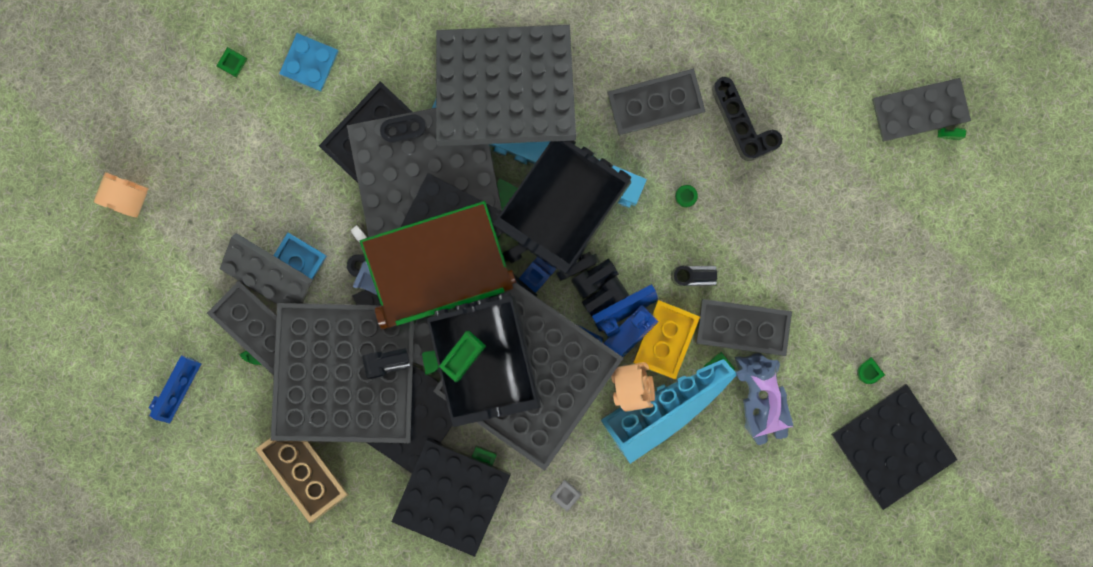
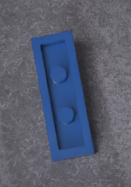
[592,284,658,337]
[604,305,659,357]
[148,355,201,424]

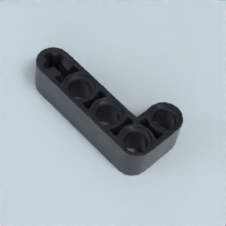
[712,77,783,161]

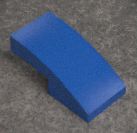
[519,257,556,293]

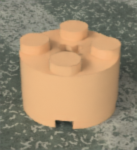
[94,172,149,218]
[611,362,655,412]

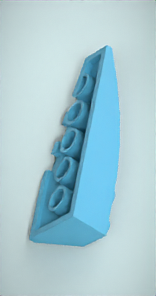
[601,359,736,464]

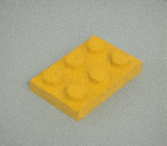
[633,300,700,380]

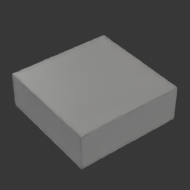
[550,479,582,512]

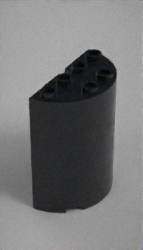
[493,140,632,275]
[427,292,541,427]

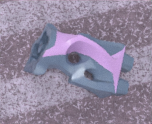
[735,352,793,445]

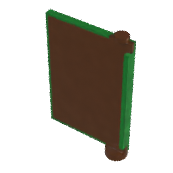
[359,201,516,329]

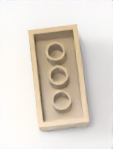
[255,438,349,523]

